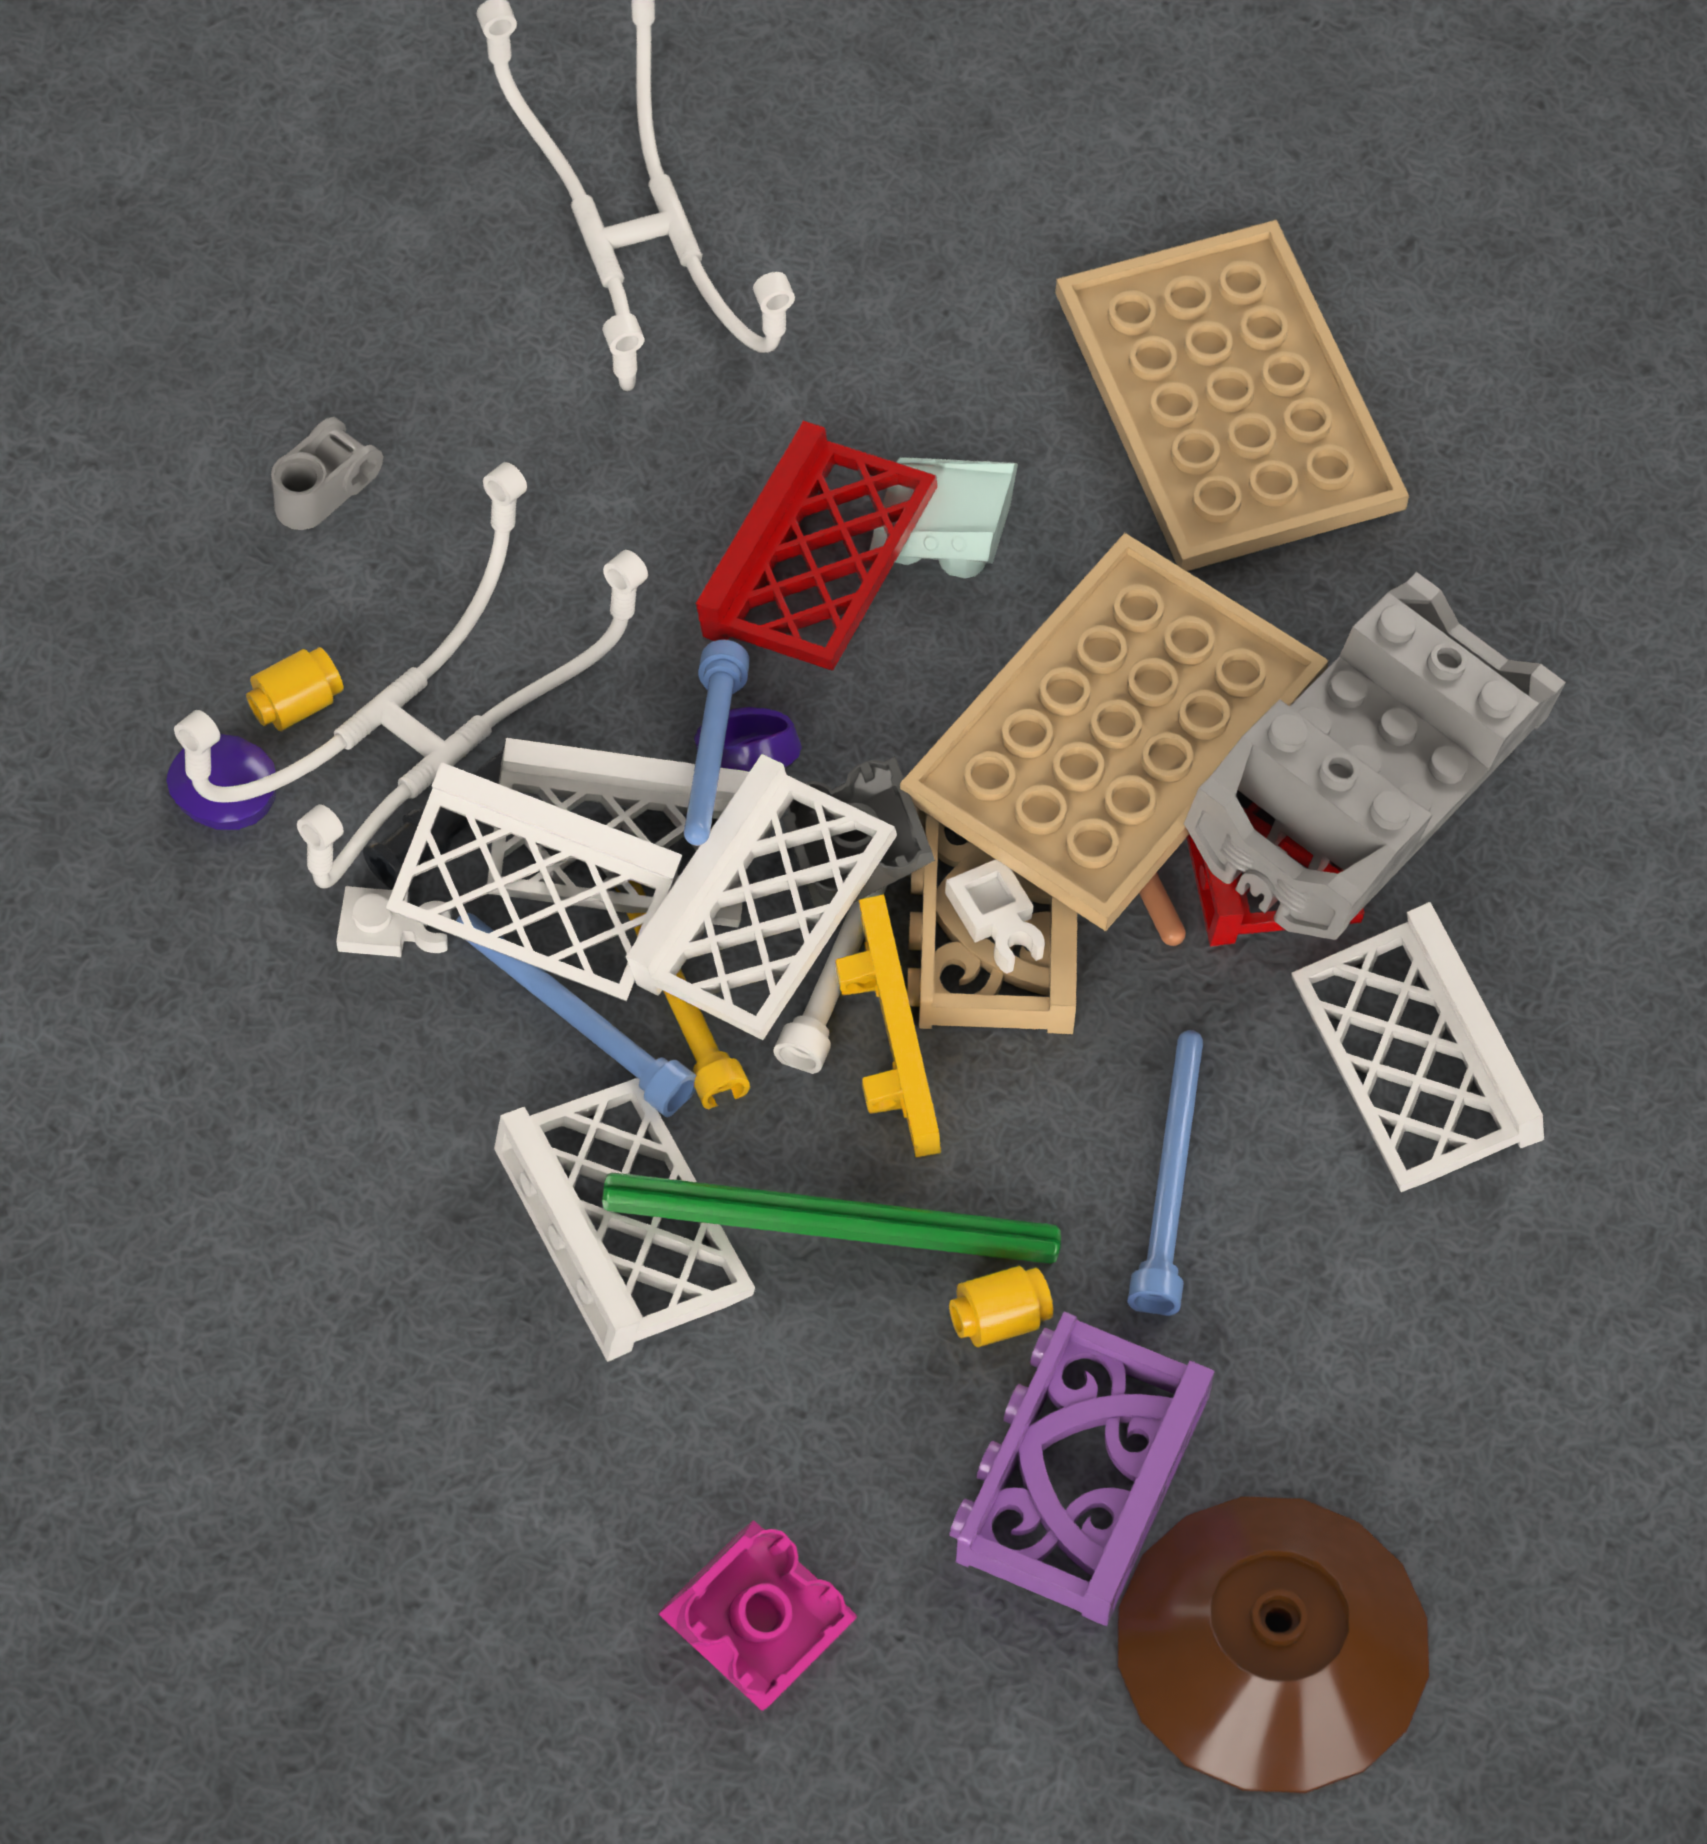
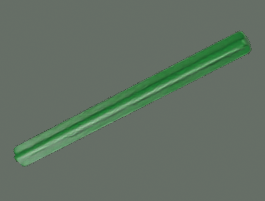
[602,1172,1061,1264]

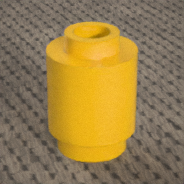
[246,647,344,731]
[949,1266,1053,1348]

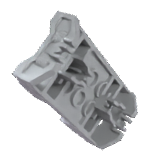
[1184,572,1566,940]

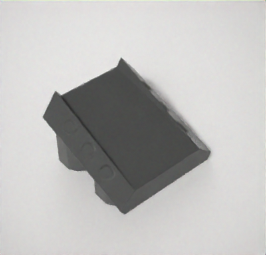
[781,756,935,908]

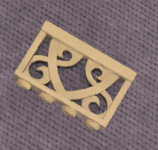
[907,806,1077,1034]

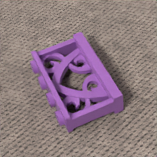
[949,1312,1215,1626]

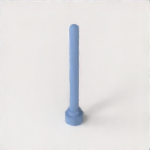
[684,640,750,846]
[456,913,697,1117]
[1127,1030,1203,1316]

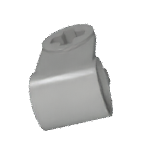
[271,417,383,530]

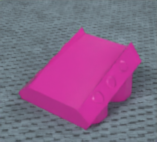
[658,1520,857,1711]

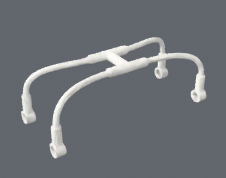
[476,0,795,391]
[174,462,648,888]

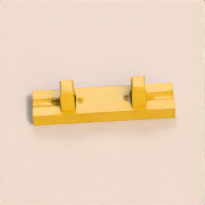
[835,894,941,1157]

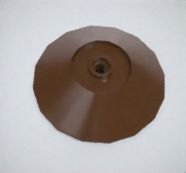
[1118,1496,1429,1793]

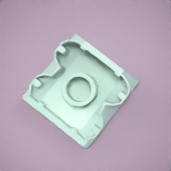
[870,457,1018,578]

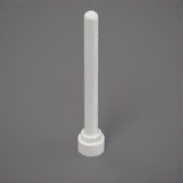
[774,886,887,1074]

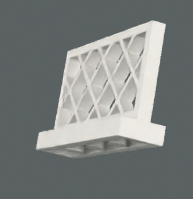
[487,738,749,928]
[626,754,897,1040]
[386,762,682,1002]
[1291,902,1544,1192]
[494,1078,755,1362]

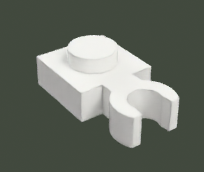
[945,859,1045,974]
[336,886,453,957]

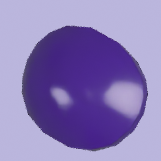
[694,707,802,772]
[166,734,276,830]

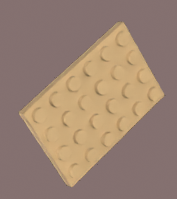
[1056,220,1409,571]
[900,533,1329,931]

